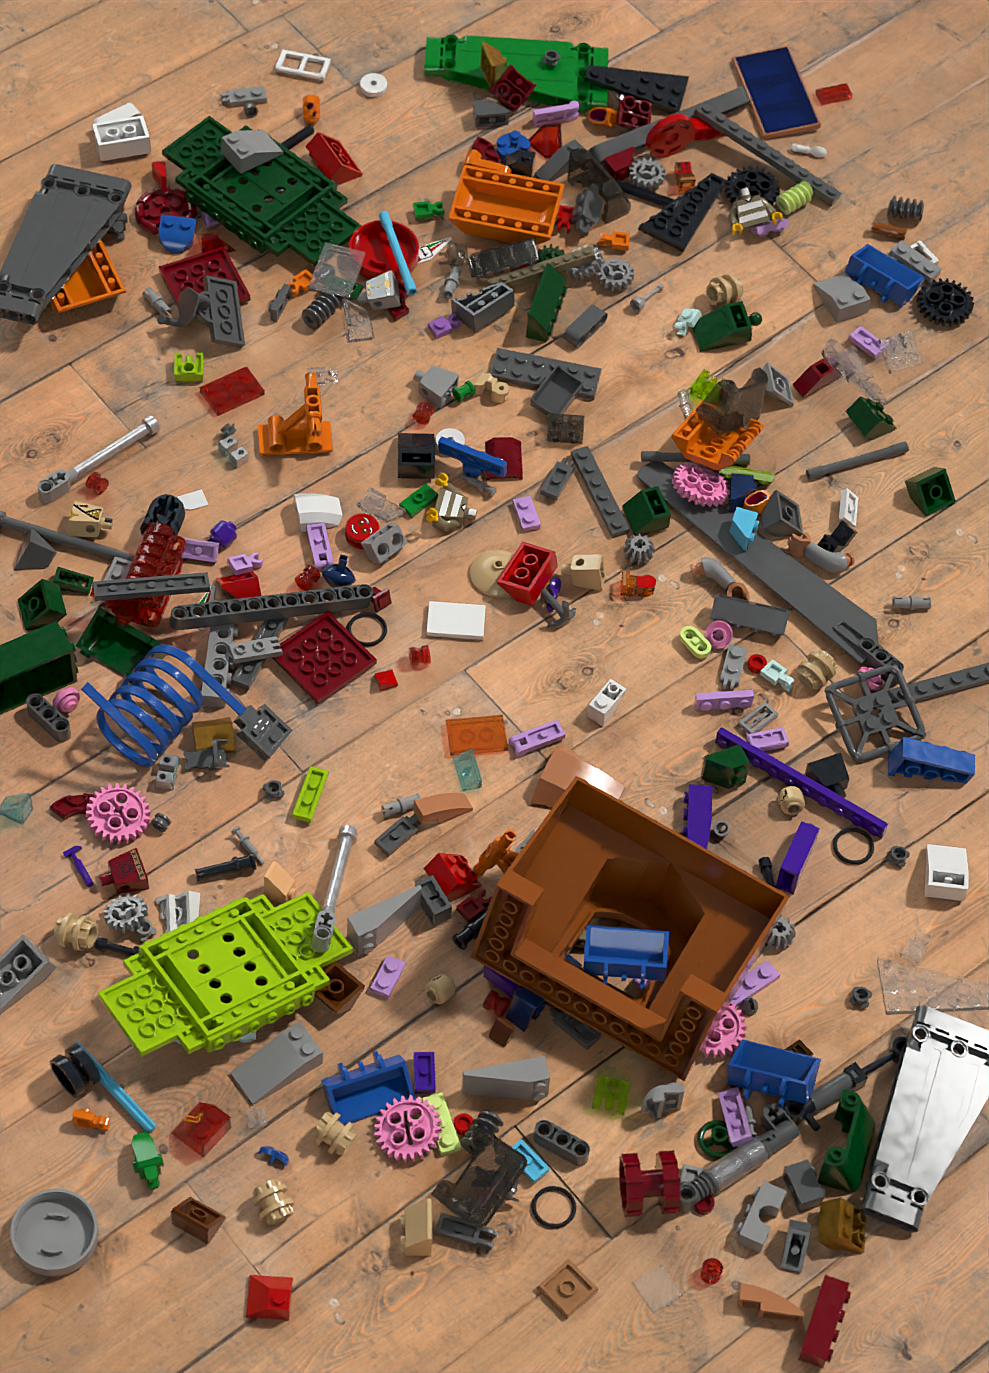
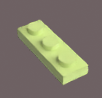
[422,1092,461,1156]

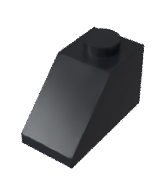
[500,150,536,178]

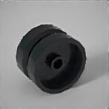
[49,1043,101,1098]

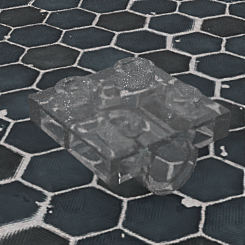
[878,330,923,374]
[357,488,406,523]

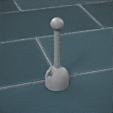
[630,284,664,312]

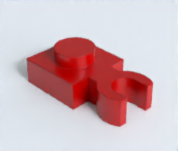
[557,205,575,233]

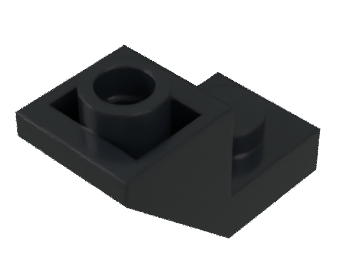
[817,521,858,552]

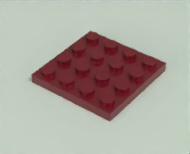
[159,246,251,307]
[272,611,377,704]

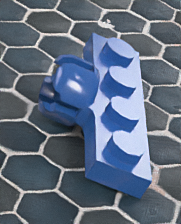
[438,436,507,478]

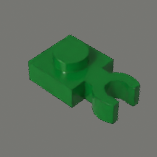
[413,201,444,220]

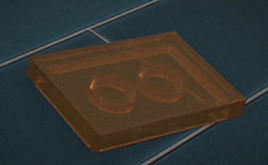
[445,715,508,756]

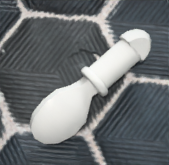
[791,144,827,158]

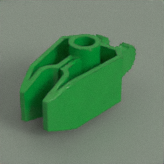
[132,1132,164,1190]

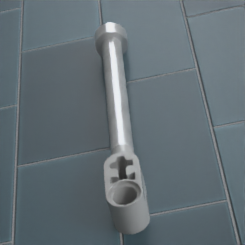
[38,415,160,504]
[311,825,358,952]

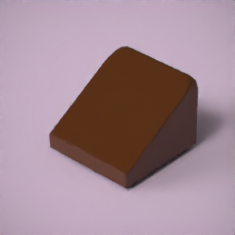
[489,1017,514,1047]

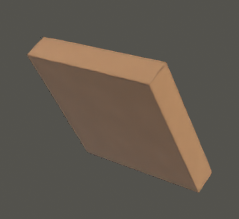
[537,1259,598,1319]

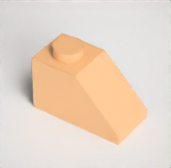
[264,861,297,904]

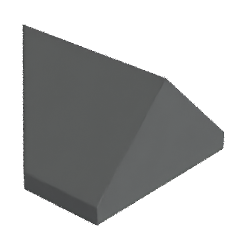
[14,529,57,571]

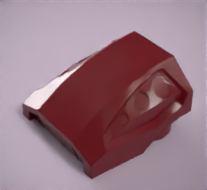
[488,64,536,112]
[616,94,652,130]
[485,437,523,480]

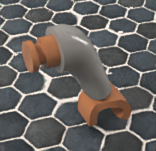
[787,532,855,573]
[690,557,750,601]

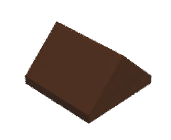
[315,961,365,1014]
[171,1197,226,1245]

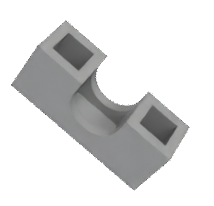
[736,1181,787,1253]

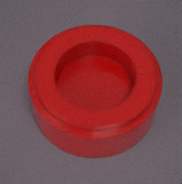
[747,654,767,674]
[453,1113,474,1135]

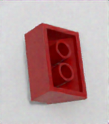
[305,132,363,185]
[497,541,558,606]

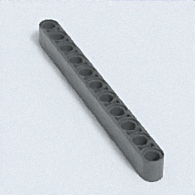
[588,86,751,166]
[169,584,373,630]

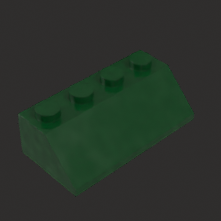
[526,263,568,342]

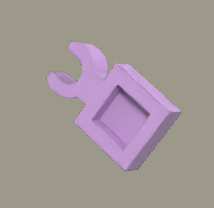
[227,553,263,576]

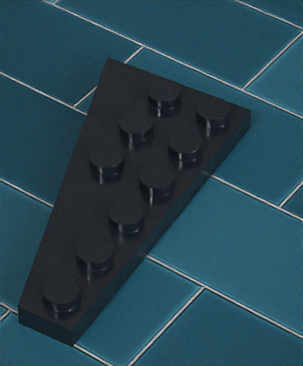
[584,65,689,114]
[638,173,727,252]

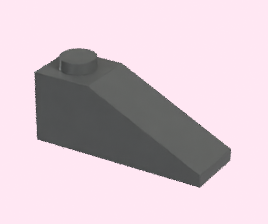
[534,139,586,181]

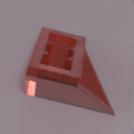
[528,123,562,159]
[197,232,236,253]

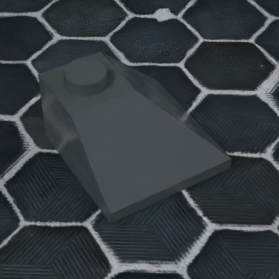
[761,490,803,537]

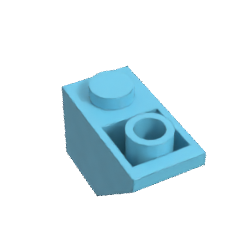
[729,507,760,550]

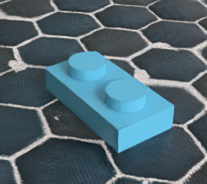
[505,1139,550,1184]

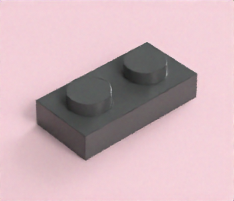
[269,284,291,322]

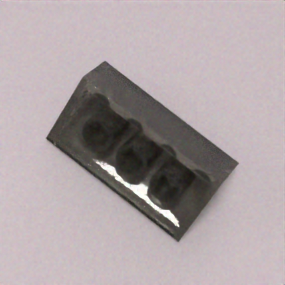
[466,236,540,280]

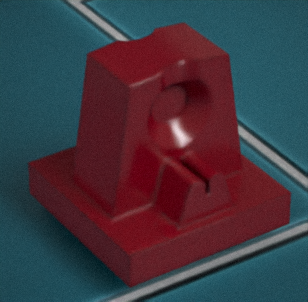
[371,587,392,612]

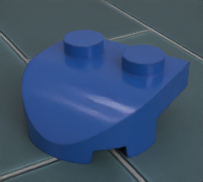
[159,215,196,254]

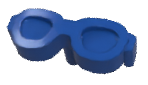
[258,1146,289,1166]

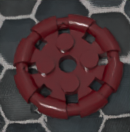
[134,187,197,235]

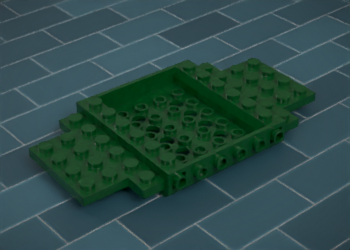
[162,116,362,267]

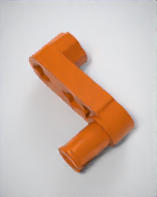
[463,149,511,173]

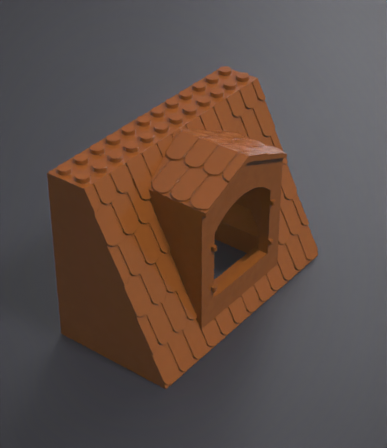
[471,776,790,1081]

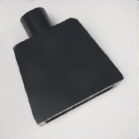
[805,753,849,798]

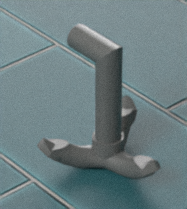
[540,589,576,627]

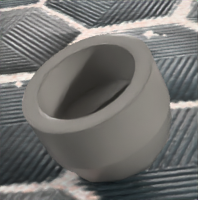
[714,821,730,837]

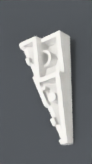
[156,891,200,959]

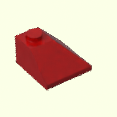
[216,571,261,599]
[246,1275,293,1320]

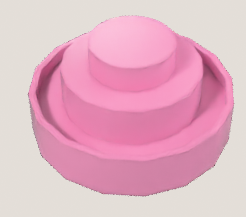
[705,620,733,649]
[857,667,883,691]
[52,688,80,712]

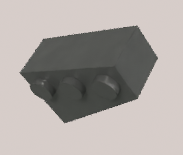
[451,282,515,332]

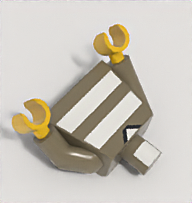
[728,187,783,235]
[426,473,477,531]

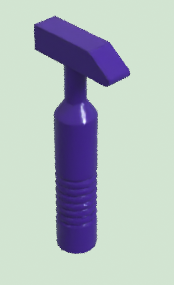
[63,846,94,887]

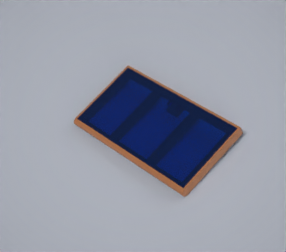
[731,45,821,140]

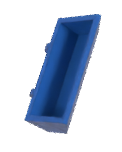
[844,244,925,307]
[583,925,669,989]
[728,1039,821,1107]
[321,1051,416,1125]

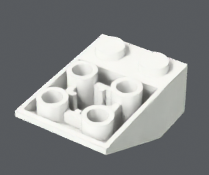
[924,844,969,901]

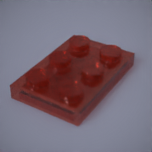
[199,366,265,416]

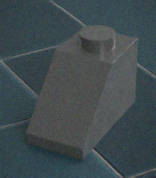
[472,99,509,127]
[780,1219,811,1272]

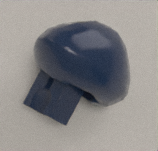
[321,554,356,588]

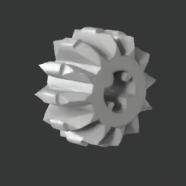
[623,533,655,565]
[767,915,796,950]

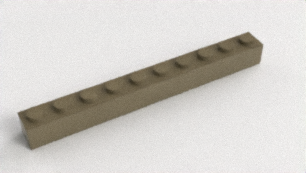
[487,246,596,288]

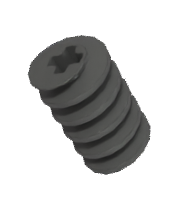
[887,196,924,222]
[302,292,340,329]
[460,1109,504,1156]

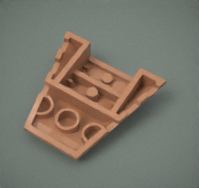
[531,743,625,809]

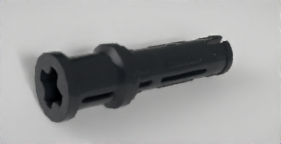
[195,852,257,881]
[452,909,488,950]

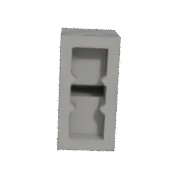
[361,523,407,564]

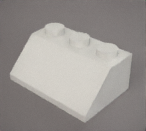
[92,115,151,161]

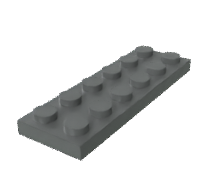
[490,348,602,400]

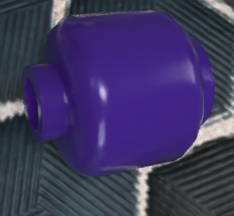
[209,520,237,548]

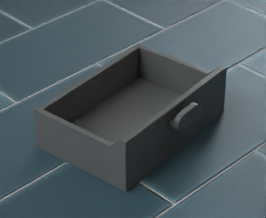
[531,364,584,422]

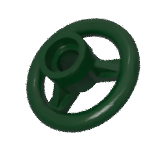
[697,1120,738,1159]

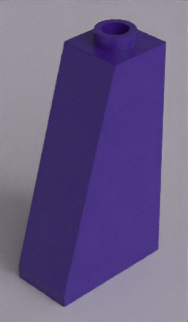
[775,821,820,894]

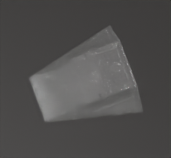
[821,338,887,404]

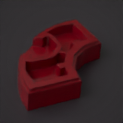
[472,136,500,163]
[388,280,409,322]
[50,793,94,820]

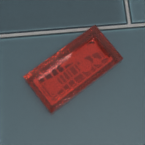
[815,83,853,105]

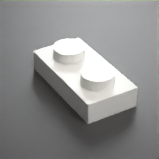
[839,488,858,528]

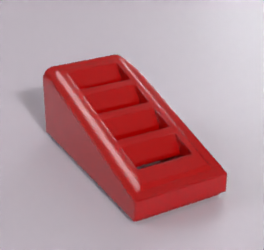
[152,161,167,192]

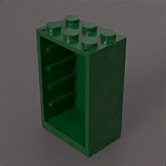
[0,621,79,715]

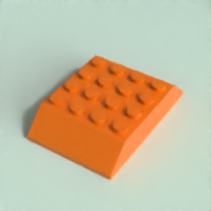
[448,164,565,247]
[50,240,126,313]

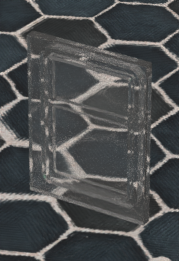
[309,242,366,298]

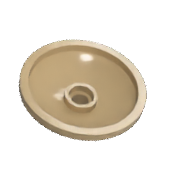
[470,550,514,598]

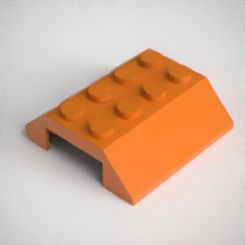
[671,400,764,471]

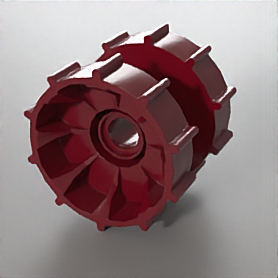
[618,1150,681,1217]

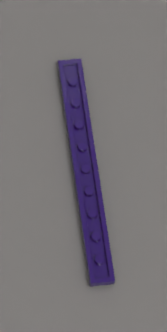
[715,727,888,839]

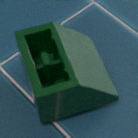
[845,396,897,440]
[622,486,671,536]

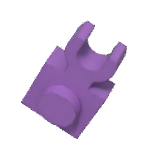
[428,314,461,339]

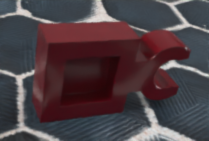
[456,889,492,923]

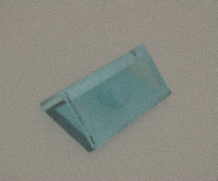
[453,749,482,791]

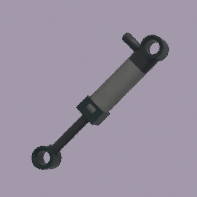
[784,1036,906,1132]

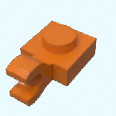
[599,231,630,251]

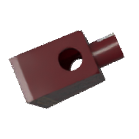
[99,848,149,894]

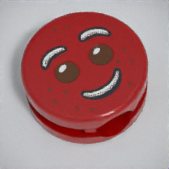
[345,513,380,549]

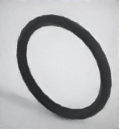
[347,612,387,646]
[833,828,874,864]
[532,1186,577,1228]

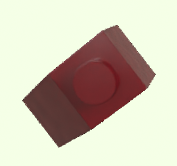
[603,146,635,183]

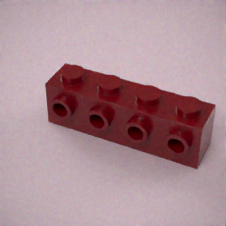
[798,1275,851,1368]

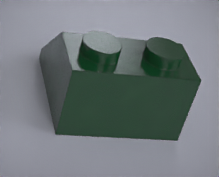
[905,467,956,516]
[18,579,67,631]
[701,744,750,789]

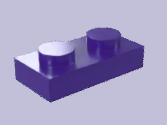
[413,1052,436,1093]

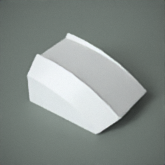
[294,493,343,532]

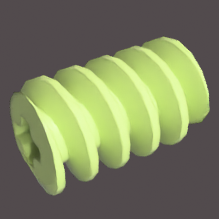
[776,181,813,215]

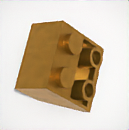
[818,1197,867,1253]

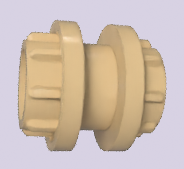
[706,274,744,308]
[797,650,837,690]
[54,912,98,951]
[312,1112,357,1155]
[252,1179,295,1225]

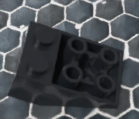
[398,433,435,479]

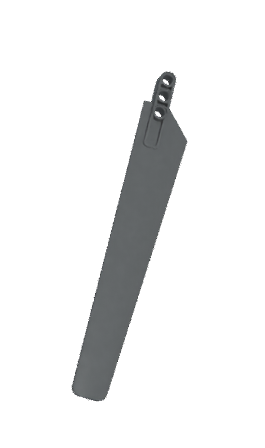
[637,461,904,685]

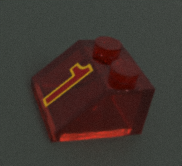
[172,1102,231,1158]

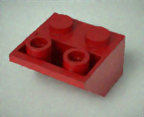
[423,853,482,900]

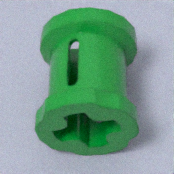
[452,381,476,403]

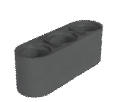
[563,305,608,348]
[26,693,71,742]
[534,1120,590,1166]

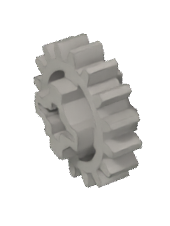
[629,158,666,190]
[567,245,603,280]
[596,257,634,291]
[104,894,149,933]

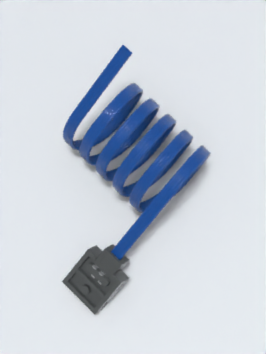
[81,645,293,768]

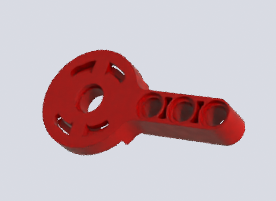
[646,114,727,158]

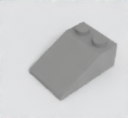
[221,130,283,174]
[813,274,871,323]

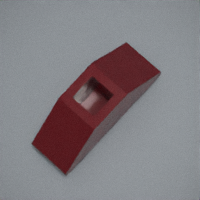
[792,358,845,398]

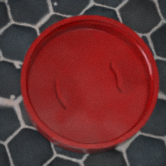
[349,220,419,280]

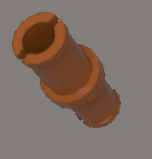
[871,221,907,240]

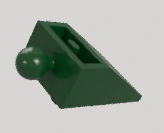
[692,301,763,352]

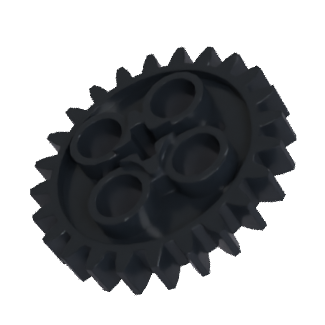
[725,166,780,206]
[917,278,974,327]

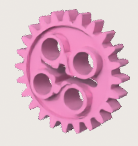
[671,462,730,507]
[86,783,151,845]
[701,1004,747,1059]
[374,1095,443,1163]

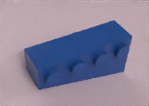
[888,737,975,783]

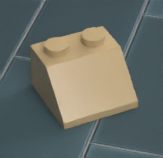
[401,1199,432,1256]

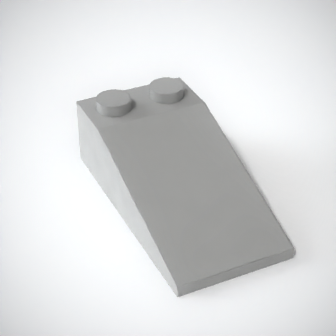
[347,885,422,955]
[0,935,57,1015]
[230,1022,323,1105]
[461,1056,550,1101]

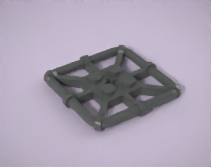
[824,664,926,762]

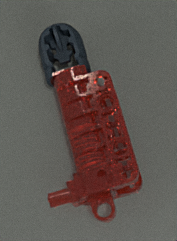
[90,494,186,628]

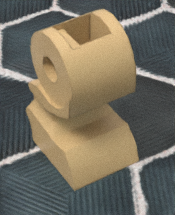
[474,372,509,403]

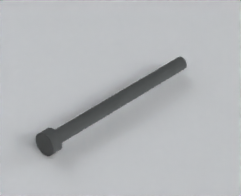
[0,511,143,568]

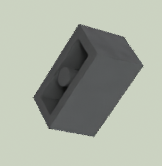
[782,1159,825,1213]

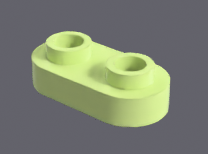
[680,626,711,659]

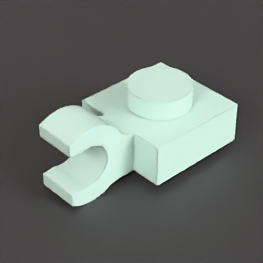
[674,308,702,336]
[760,659,794,692]

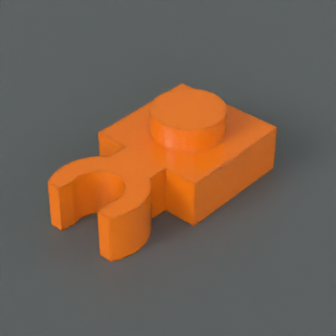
[287,269,318,297]
[72,1109,110,1131]

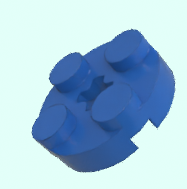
[496,131,530,158]

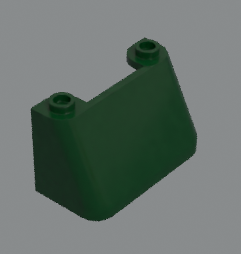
[76,607,167,684]
[817,1089,875,1193]

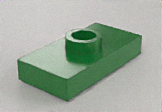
[399,483,439,518]

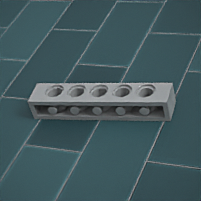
[201,600,239,708]

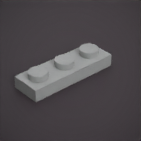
[890,240,942,283]

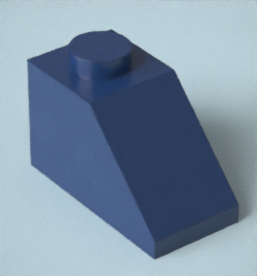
[729,474,757,512]

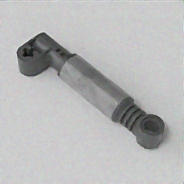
[680,1103,800,1212]

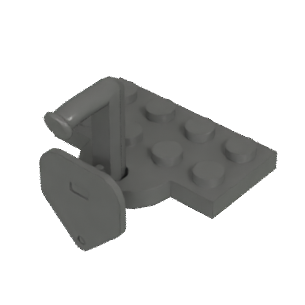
[157,275,245,348]

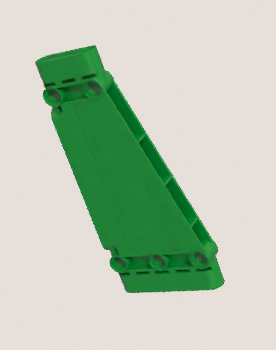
[424,34,609,114]

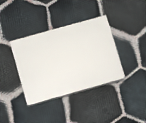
[427,601,486,640]

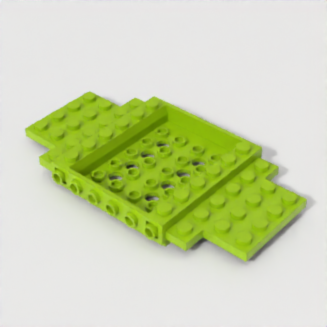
[98,892,353,1057]

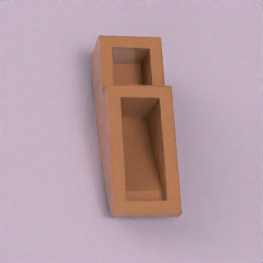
[413,793,473,825]
[737,1283,804,1324]

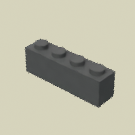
[710,593,790,637]

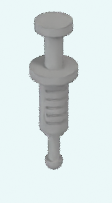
[459,473,497,496]
[231,826,264,865]
[744,1097,757,1137]

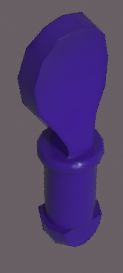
[547,578,561,612]

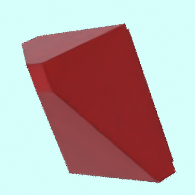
[374,669,398,690]

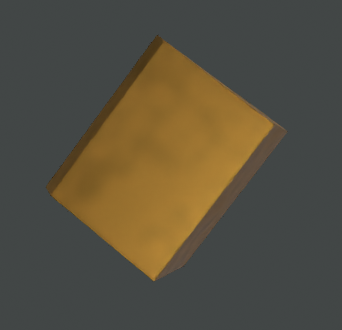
[192,717,236,753]

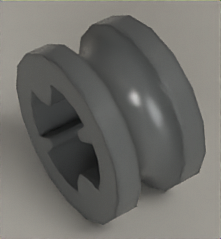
[151,813,171,832]

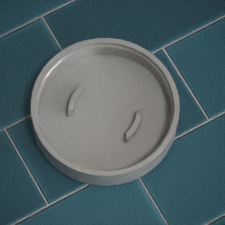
[10,1189,99,1276]

